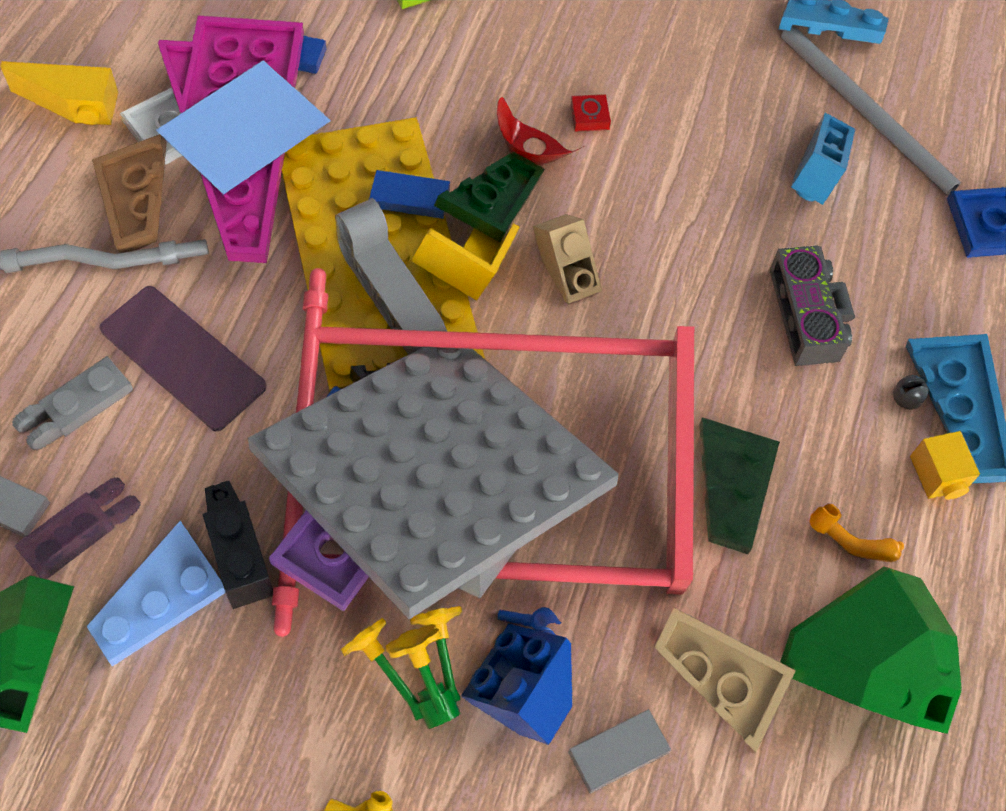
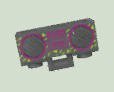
[770,245,855,366]

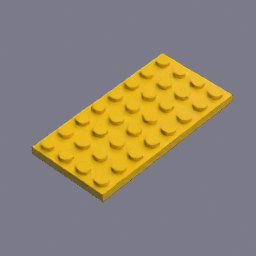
[282,117,485,392]

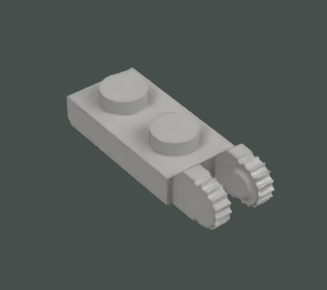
[12,356,133,450]

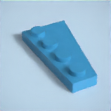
[906,334,1006,484]

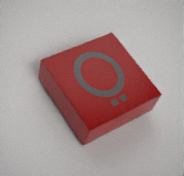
[571,94,611,131]

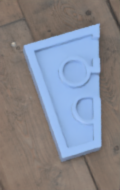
[86,521,225,666]

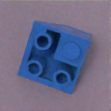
[461,624,572,745]

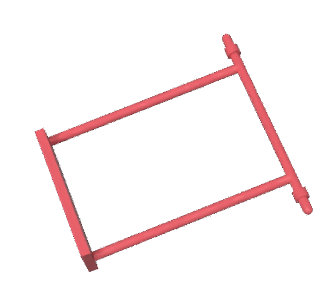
[271,268,694,637]

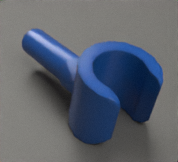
[497,607,561,635]

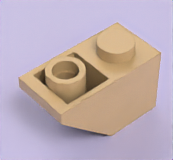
[533,214,602,304]

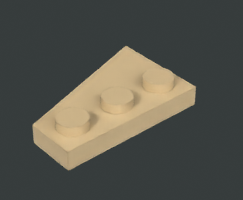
[655,608,796,752]

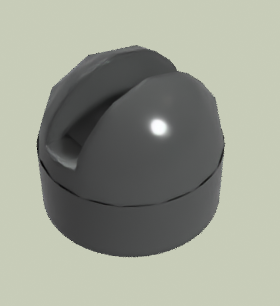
[893,375,929,410]

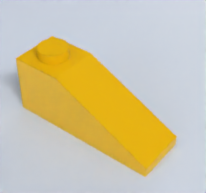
[0,61,118,125]

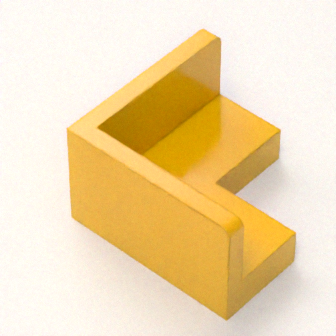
[411,223,520,301]

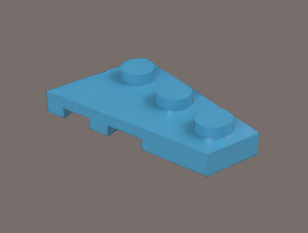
[779,0,889,44]

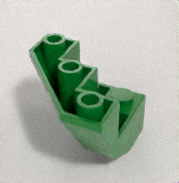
[780,566,962,734]
[0,575,75,733]

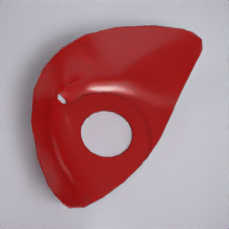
[497,97,584,165]

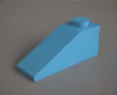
[791,113,855,205]

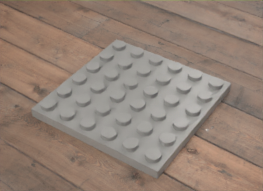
[248,347,619,619]

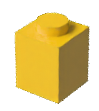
[910,431,980,500]

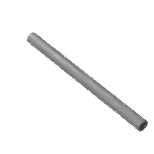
[781,25,961,195]

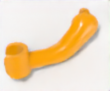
[810,504,905,563]

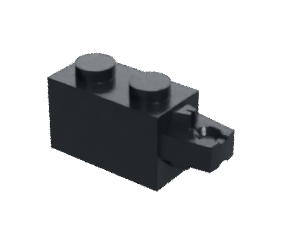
[202,481,273,609]

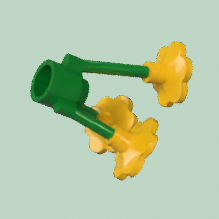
[341,606,462,729]

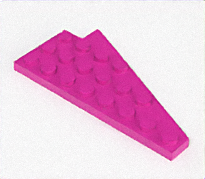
[158,15,304,263]

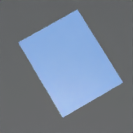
[156,61,331,195]

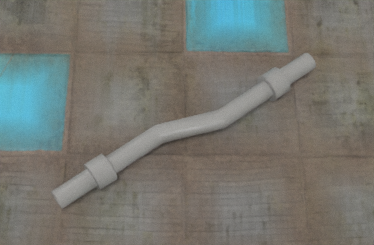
[0,239,209,273]

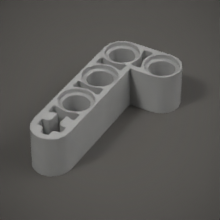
[335,198,447,355]

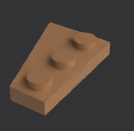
[92,134,167,253]

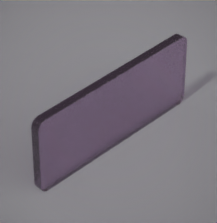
[99,286,267,431]

